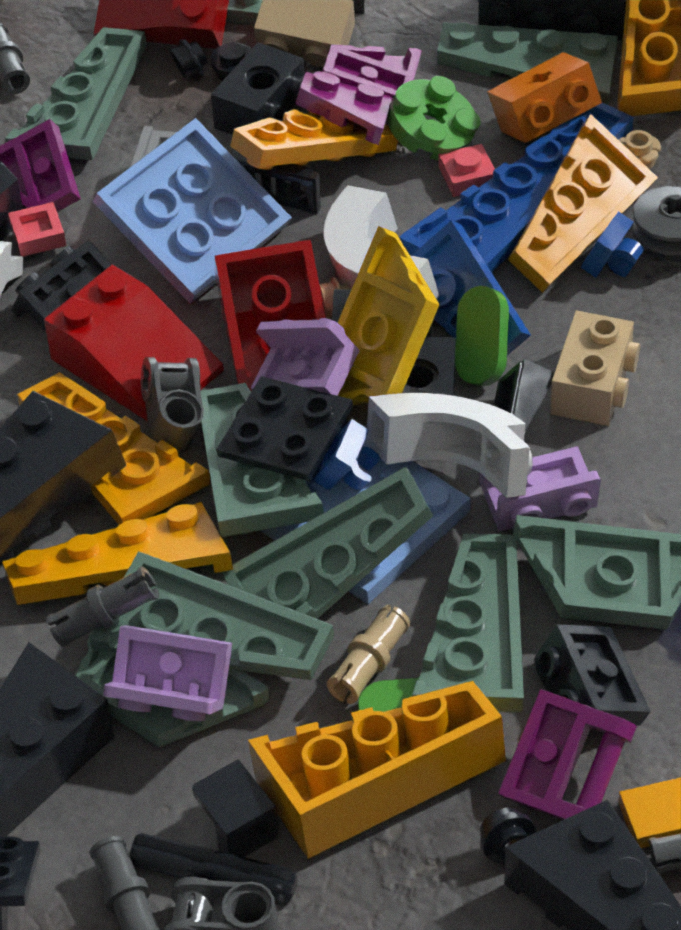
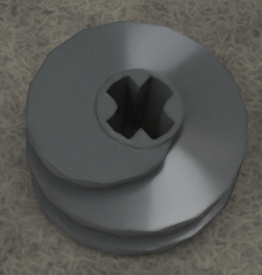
[632,186,681,267]

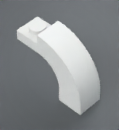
[324,185,439,299]
[366,393,533,498]

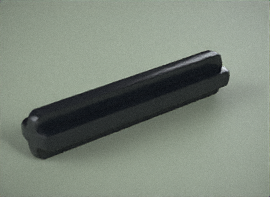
[130,833,298,903]

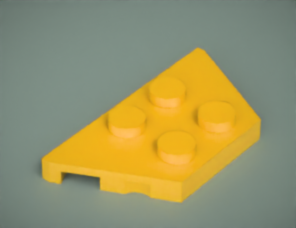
[338,226,439,405]

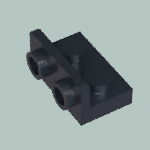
[11,240,112,332]
[534,624,651,732]

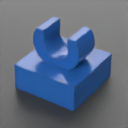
[580,211,644,278]
[312,419,381,491]

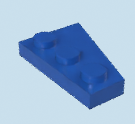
[411,220,531,356]

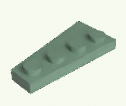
[5,27,147,160]
[412,533,524,712]

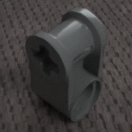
[141,357,204,454]
[164,877,280,930]

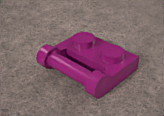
[498,689,637,820]

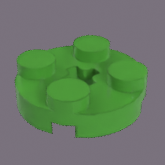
[387,76,481,160]

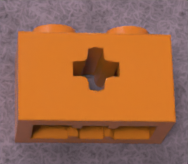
[487,52,602,143]

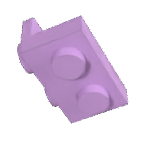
[251,318,360,396]
[479,446,601,532]
[103,625,232,721]

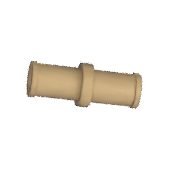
[327,605,410,704]

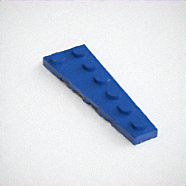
[399,103,634,272]

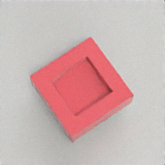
[438,144,495,197]
[8,202,66,257]

